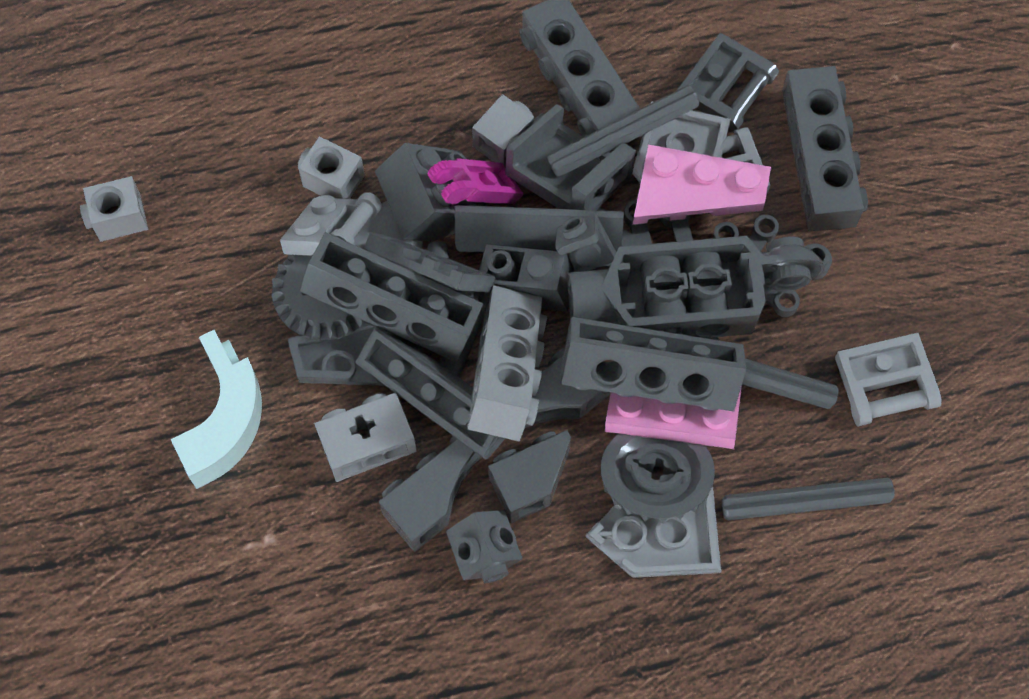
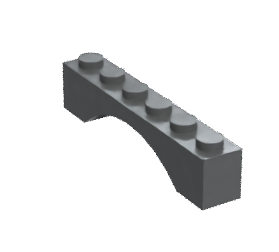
[379,348,611,552]

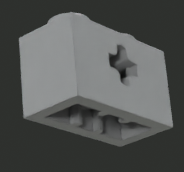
[314,393,417,482]

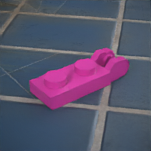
[427,159,523,204]

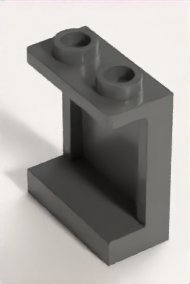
[505,104,636,210]

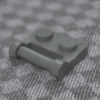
[678,32,779,133]

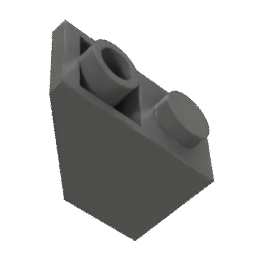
[479,244,575,312]
[488,430,571,524]

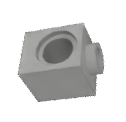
[472,94,534,167]
[298,136,365,199]
[80,176,148,242]

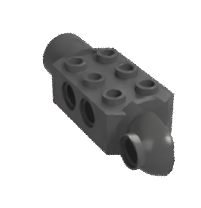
[568,236,824,338]

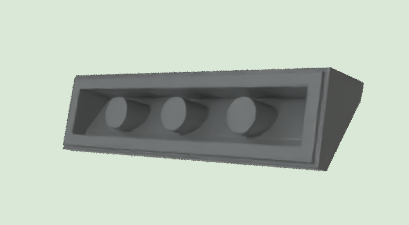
[455,205,624,253]
[355,327,506,459]

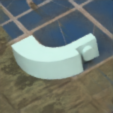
[171,330,262,489]

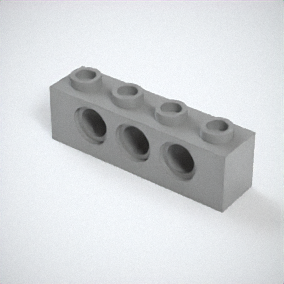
[467,285,547,441]

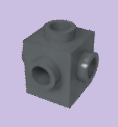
[446,510,523,583]

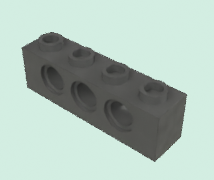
[519,0,640,137]
[782,66,868,232]
[300,232,483,362]
[561,317,747,412]

